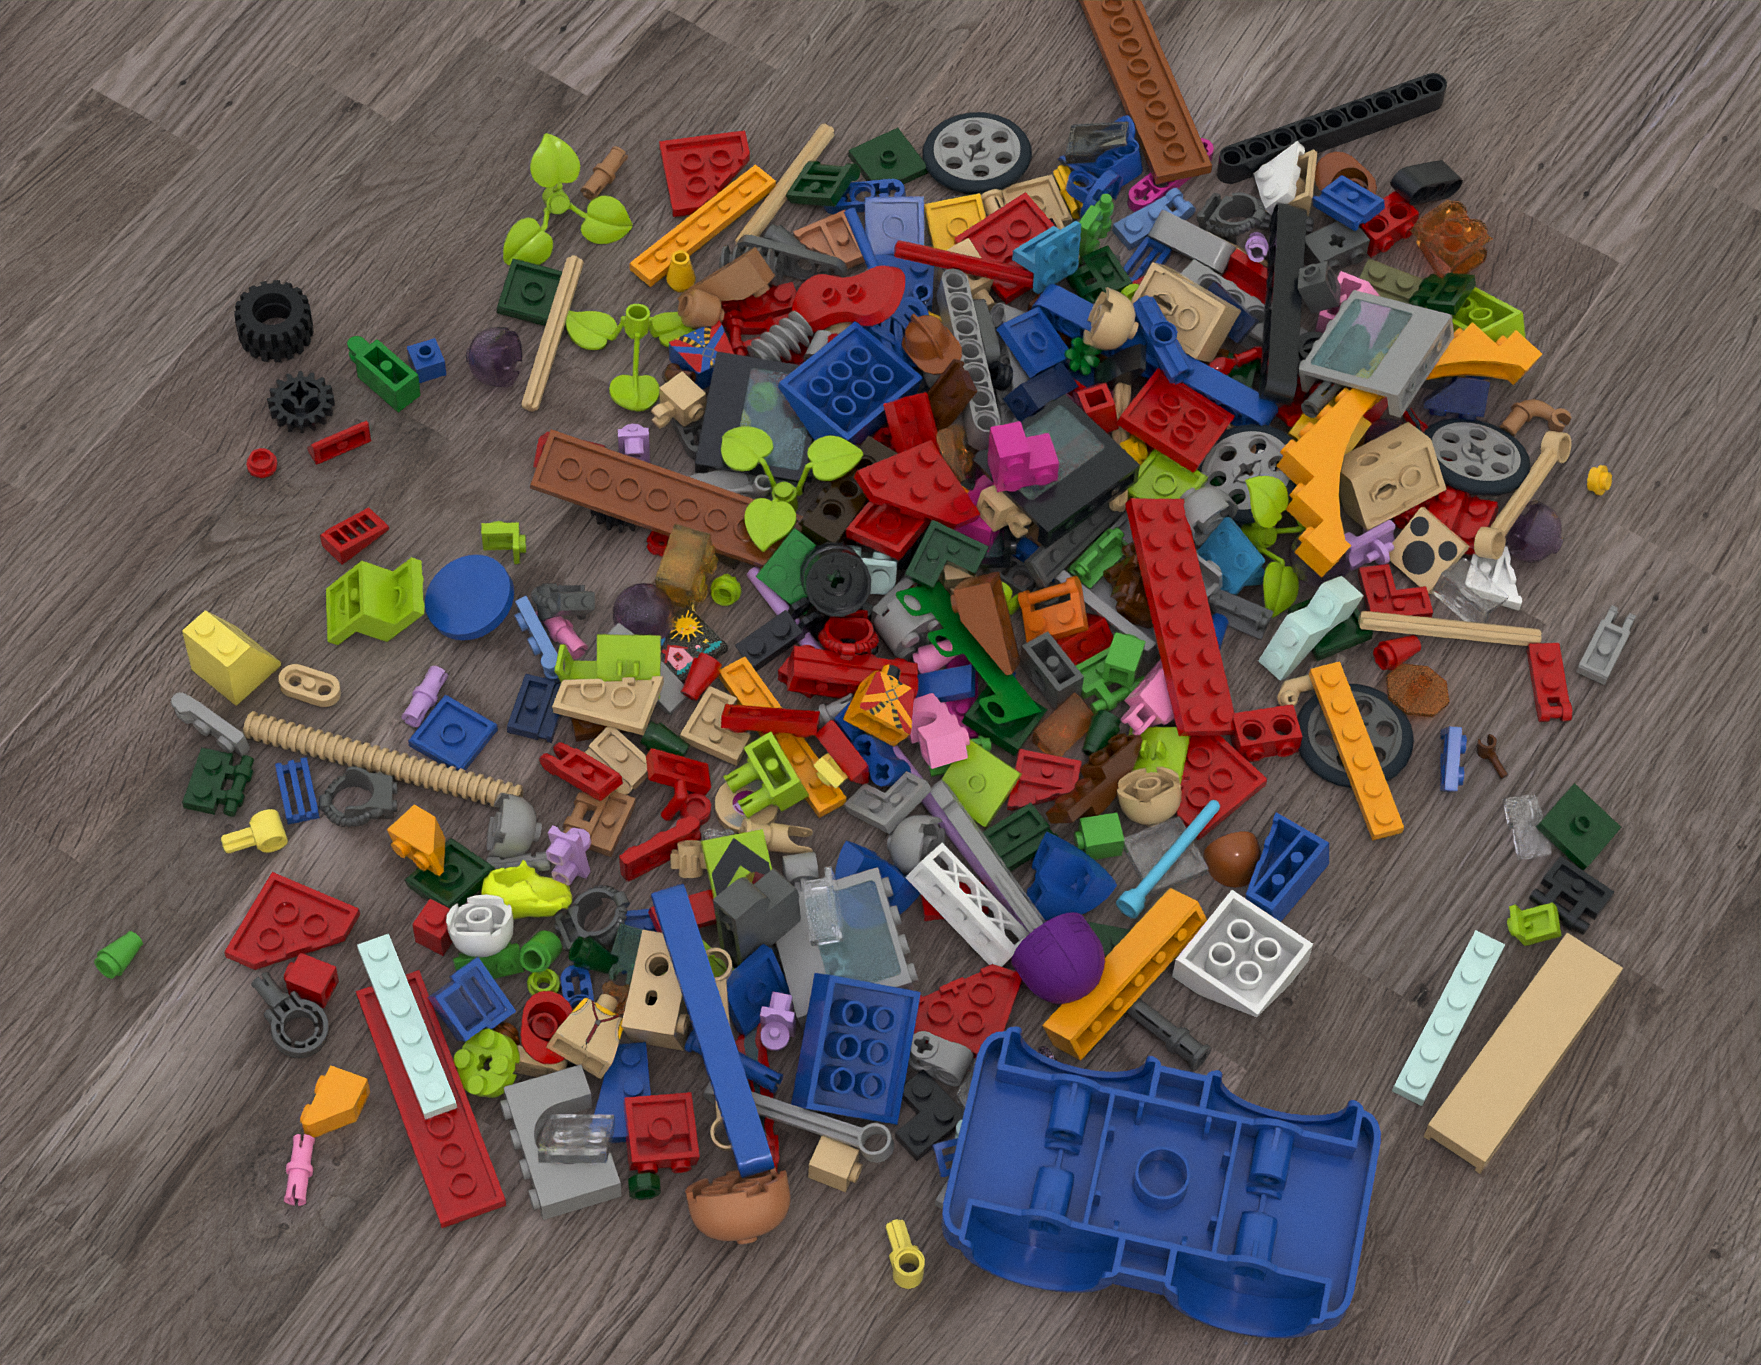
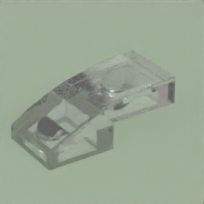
[1503,794,1552,860]

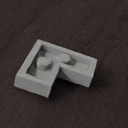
[844,771,932,834]

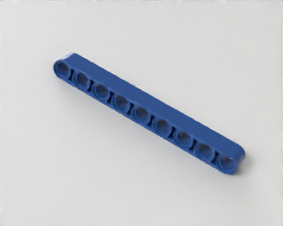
[1031,284,1278,426]
[651,883,775,1179]

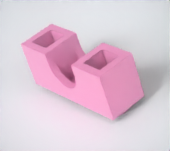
[907,693,970,769]

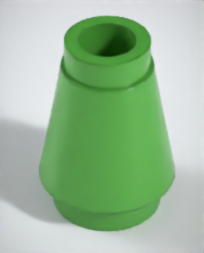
[94,931,143,979]

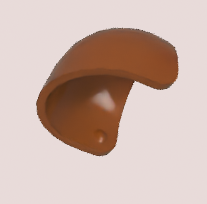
[1203,831,1261,888]

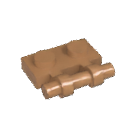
[562,791,636,857]

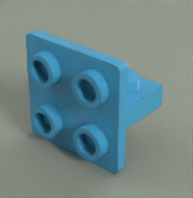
[1012,221,1081,294]
[1197,517,1265,596]

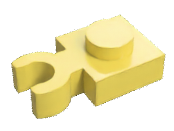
[813,753,848,789]

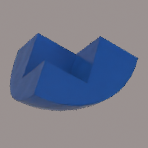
[1027,832,1117,920]
[834,840,921,930]

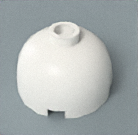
[446,894,513,958]

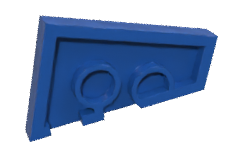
[587,1042,651,1145]

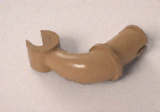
[1499,399,1572,437]

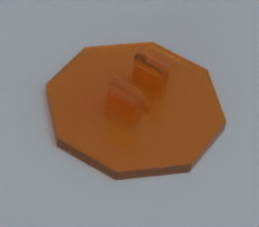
[1386,664,1450,717]

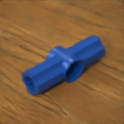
[1133,295,1194,385]

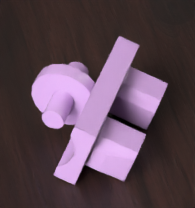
[618,423,650,463]
[1344,520,1395,571]
[546,825,591,886]
[760,992,796,1051]

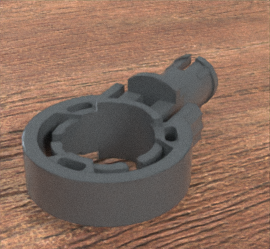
[251,972,328,1058]

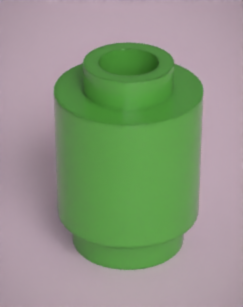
[520,930,562,972]

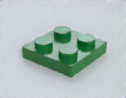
[756,527,838,615]

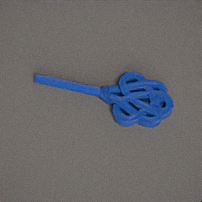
[844,208,929,371]

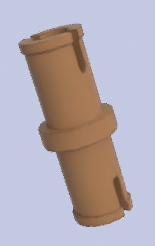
[580,146,628,201]

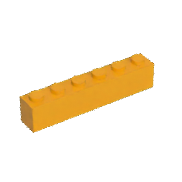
[1042,888,1207,1061]

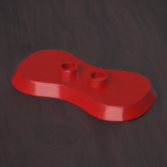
[792,266,905,333]

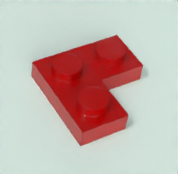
[1358,564,1433,618]

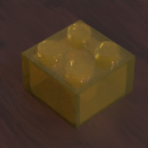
[654,524,718,611]

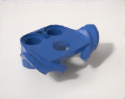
[1058,115,1143,186]

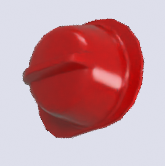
[520,991,573,1065]

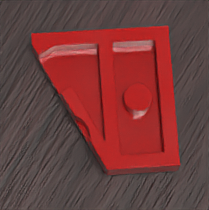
[1007,749,1082,811]

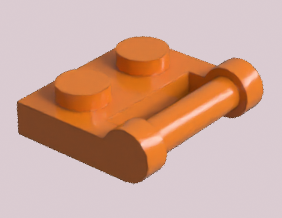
[1018,575,1088,643]

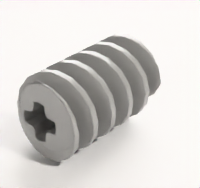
[747,311,813,375]

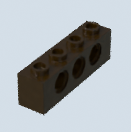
[799,435,898,545]

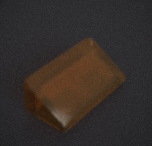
[1032,692,1094,757]

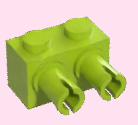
[723,732,809,819]

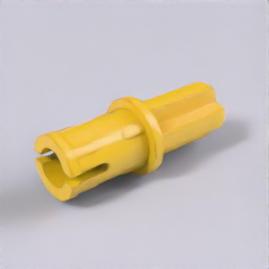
[1053,165,1083,219]

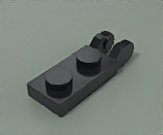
[735,597,823,671]

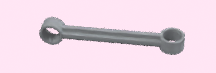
[703,1080,894,1163]

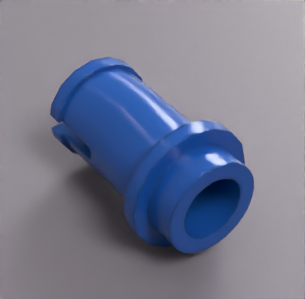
[909,282,933,307]

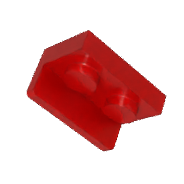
[883,392,942,453]

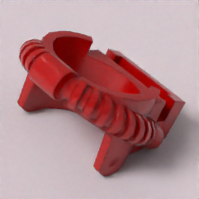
[818,610,879,656]

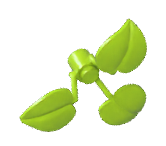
[503,133,633,265]
[565,304,695,412]
[721,426,863,552]
[1241,476,1306,618]

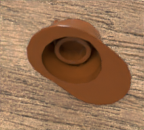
[1315,151,1377,195]
[902,314,962,375]

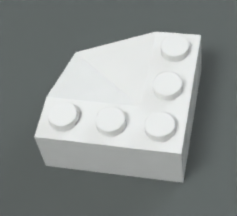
[1172,890,1313,1017]

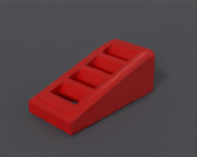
[320,507,389,565]

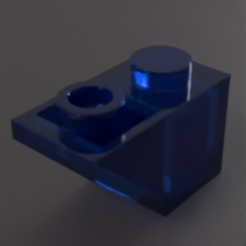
[1423,375,1490,421]

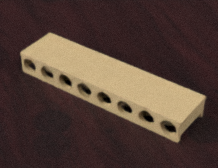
[1424,933,1623,1174]

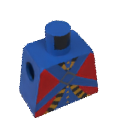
[669,320,734,389]

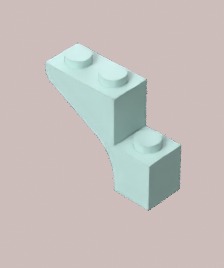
[1258,576,1364,681]

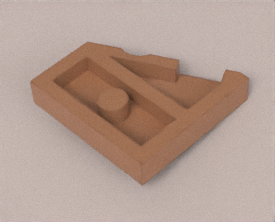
[793,210,865,269]

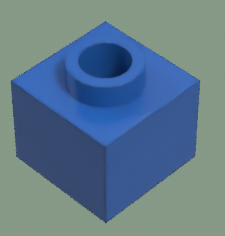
[407,338,446,383]

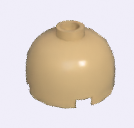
[1083,287,1138,350]
[1117,767,1182,827]

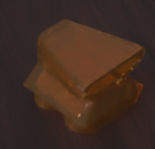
[1410,199,1493,278]

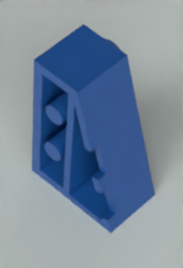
[1246,812,1329,922]

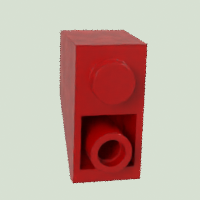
[1072,383,1119,438]

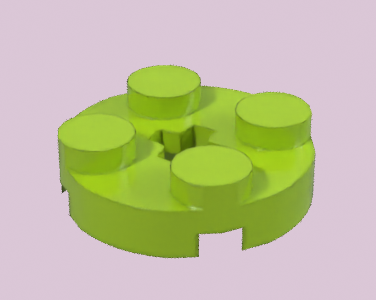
[454,1029,520,1098]

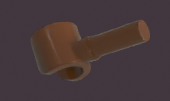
[1476,734,1508,779]

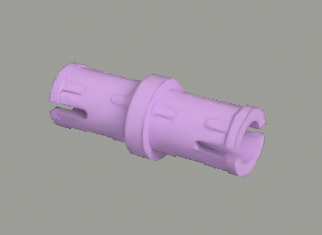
[1245,232,1269,262]
[402,666,448,727]

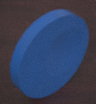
[425,555,514,640]

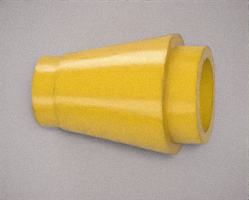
[666,250,696,292]

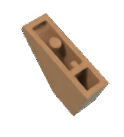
[677,247,775,302]

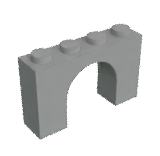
[500,1064,622,1220]

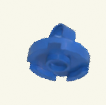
[1066,170,1123,218]

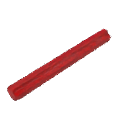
[894,240,1034,288]

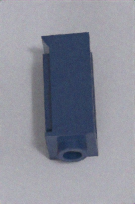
[1003,362,1079,422]

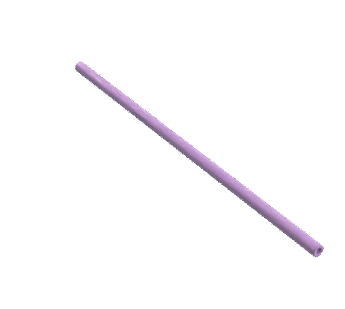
[747,567,1030,933]

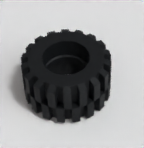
[234,280,314,362]

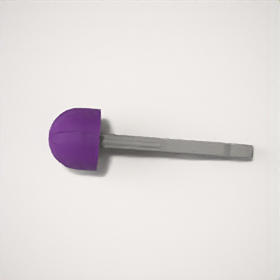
[930,779,1105,1004]

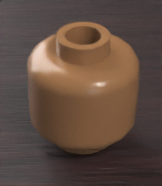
[678,289,724,330]

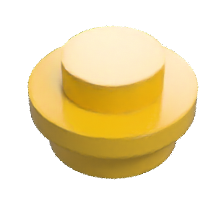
[1587,465,1612,496]

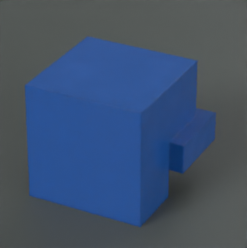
[427,957,516,1041]

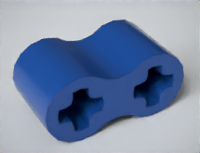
[853,734,911,787]

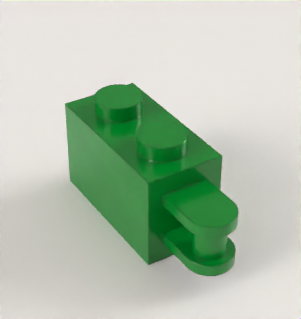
[347,336,421,413]

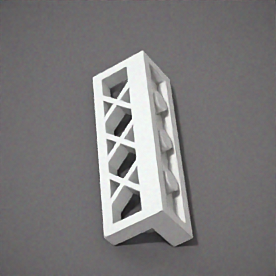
[905,843,1030,967]

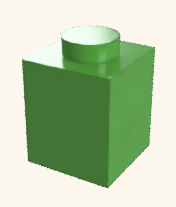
[1102,632,1146,688]
[1073,812,1125,860]

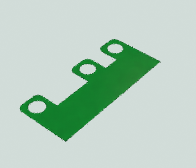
[896,581,1042,724]

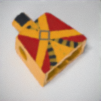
[843,665,914,747]

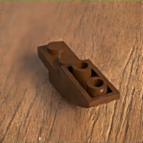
[1046,733,1143,824]

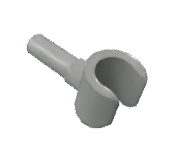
[726,474,771,498]

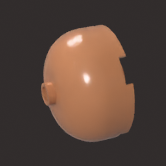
[685,1167,791,1244]

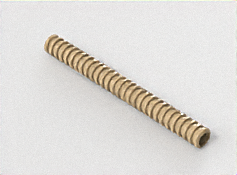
[243,711,523,808]

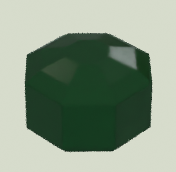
[628,1172,661,1200]

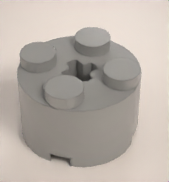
[873,595,943,661]

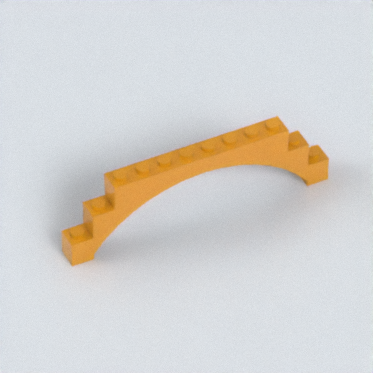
[1276,322,1542,578]

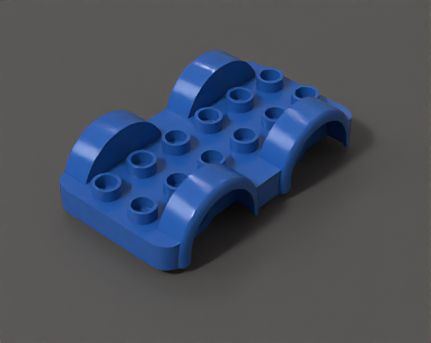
[941,1026,1381,1339]

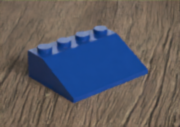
[778,321,923,445]
[791,973,921,1125]

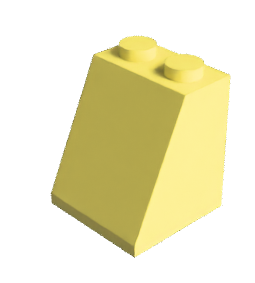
[182,610,281,706]

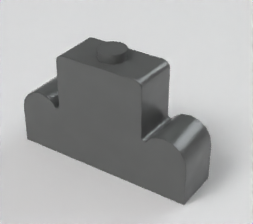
[713,869,801,969]

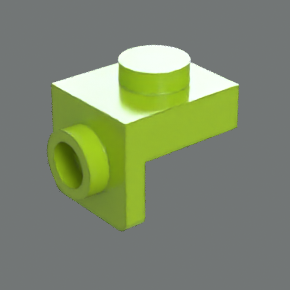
[481,521,526,564]
[1507,902,1562,946]

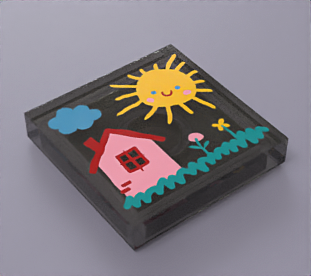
[647,605,728,684]

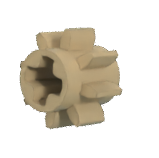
[670,840,707,878]

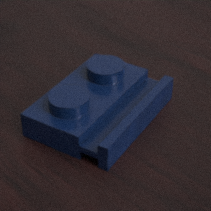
[507,674,561,743]

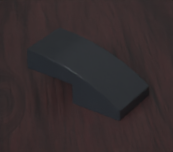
[1094,344,1146,391]

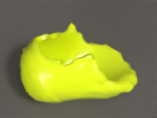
[481,860,573,920]

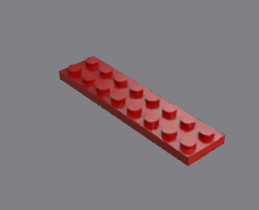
[1125,498,1235,736]
[356,970,506,1229]

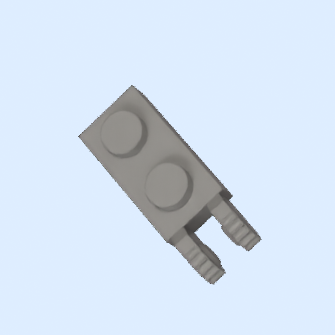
[1576,605,1636,685]
[170,692,250,757]

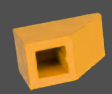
[387,804,445,876]
[300,1065,370,1138]

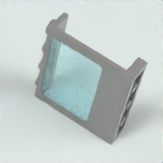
[1298,290,1454,418]
[776,867,919,1030]

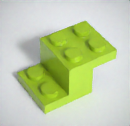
[326,557,425,645]

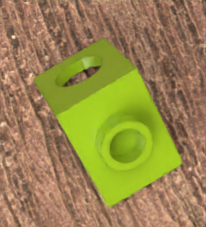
[555,644,597,683]

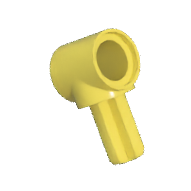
[221,809,288,854]
[885,1219,925,1289]

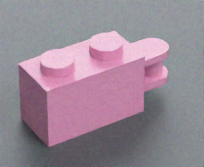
[1121,659,1174,735]

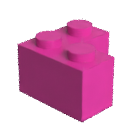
[987,421,1059,492]

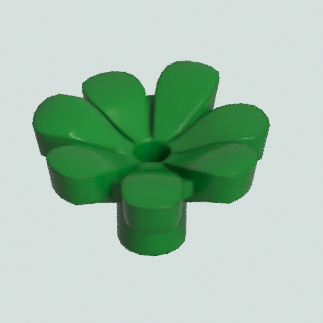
[1064,337,1102,375]

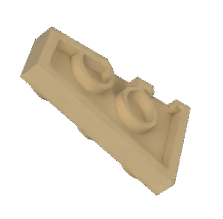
[552,676,664,735]

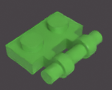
[1078,194,1114,265]
[1076,647,1144,715]

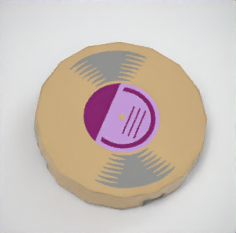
[715,779,778,834]

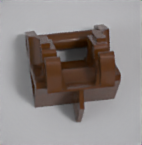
[1110,555,1154,629]

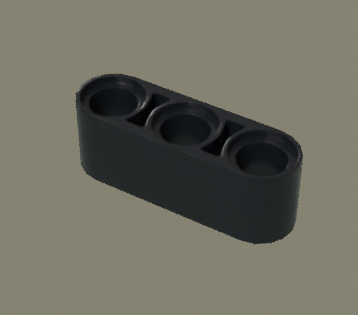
[1390,160,1463,206]

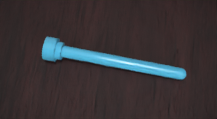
[1116,800,1220,919]

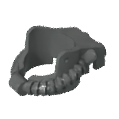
[1197,192,1267,245]
[531,583,595,621]
[319,767,398,827]
[554,885,630,951]

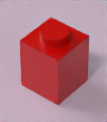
[412,899,453,956]
[284,953,339,1008]

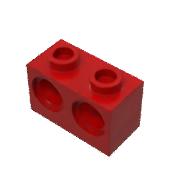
[1359,191,1419,258]
[1230,704,1303,762]

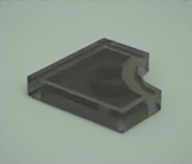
[1065,121,1130,164]

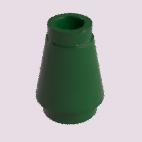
[1081,710,1121,757]
[640,721,690,757]
[569,936,620,975]

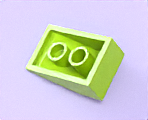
[1425,287,1525,342]

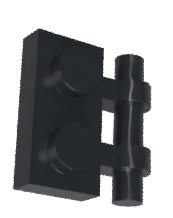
[1529,856,1614,935]

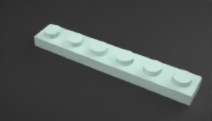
[1392,930,1505,1106]
[357,934,457,1120]

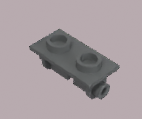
[1208,589,1274,640]

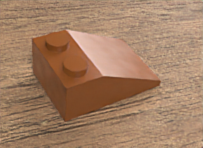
[951,571,1020,675]

